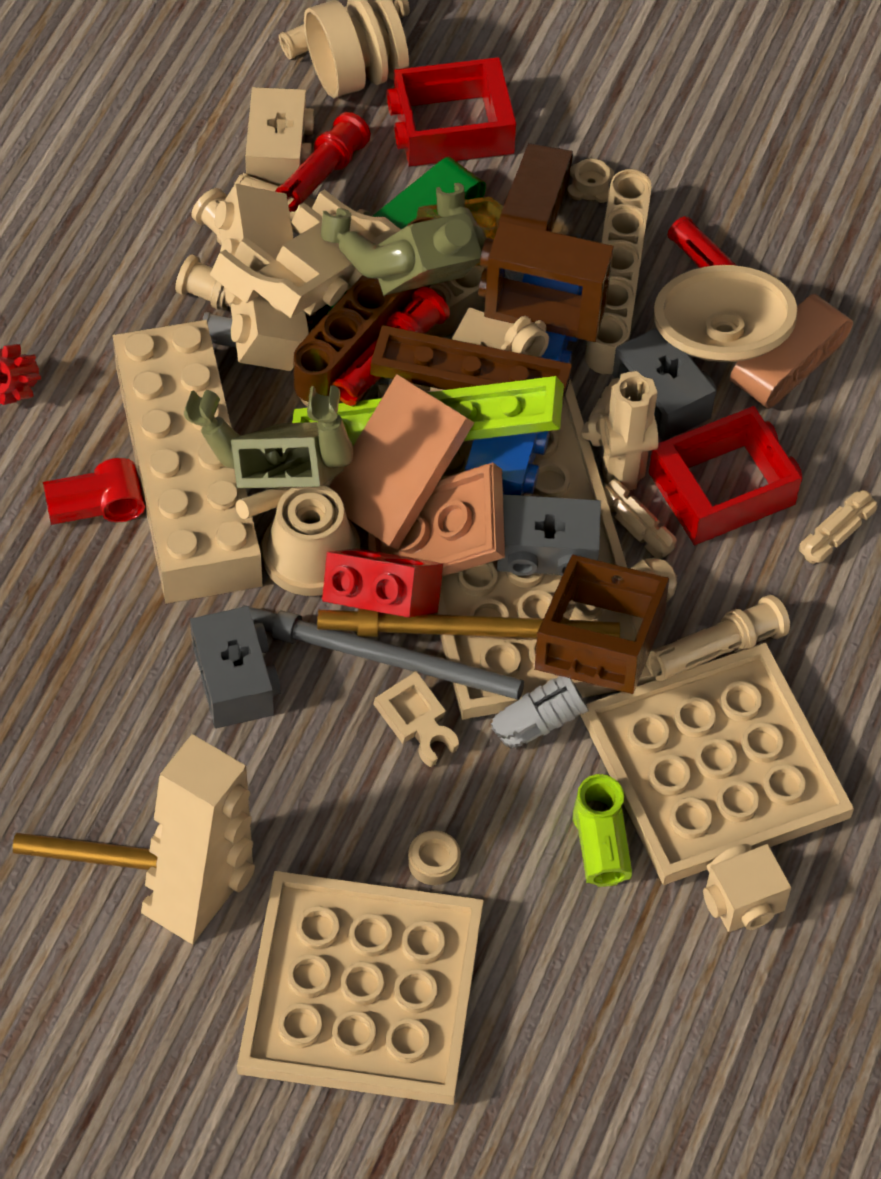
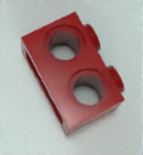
[322,548,443,618]

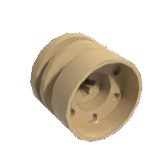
[304,0,409,99]

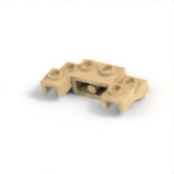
[210,189,401,318]

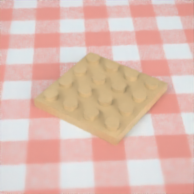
[581,643,854,885]
[237,871,483,1105]

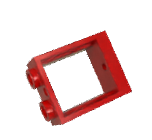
[387,57,516,167]
[649,406,802,546]

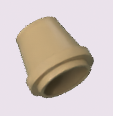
[262,485,360,596]

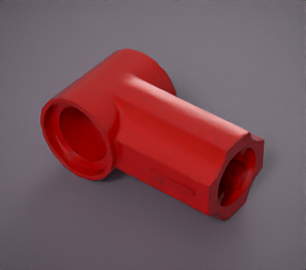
[43,458,145,525]

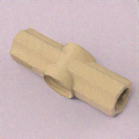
[600,371,658,490]

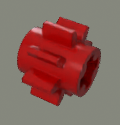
[0,344,41,405]

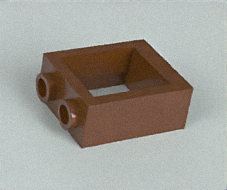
[478,221,614,342]
[534,554,669,694]

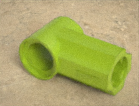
[573,774,632,887]

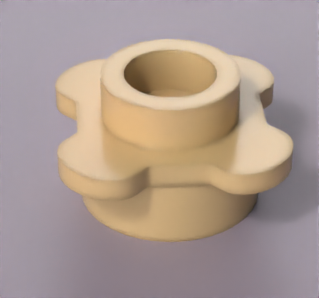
[568,159,614,203]
[501,316,549,357]

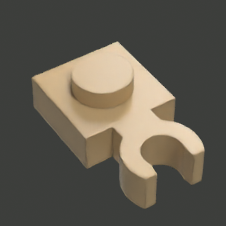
[374,671,459,767]

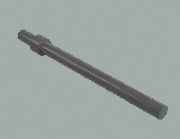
[242,605,524,700]

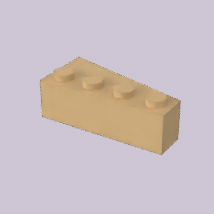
[141,734,255,945]

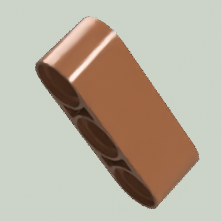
[730,294,853,409]

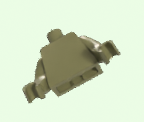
[321,183,487,296]
[184,385,353,488]

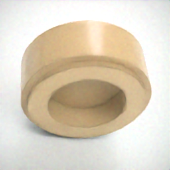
[408,830,461,885]

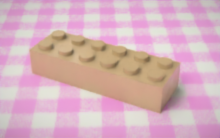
[112,320,263,604]

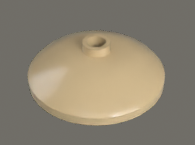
[654,265,797,362]

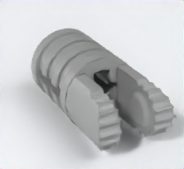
[491,676,589,749]

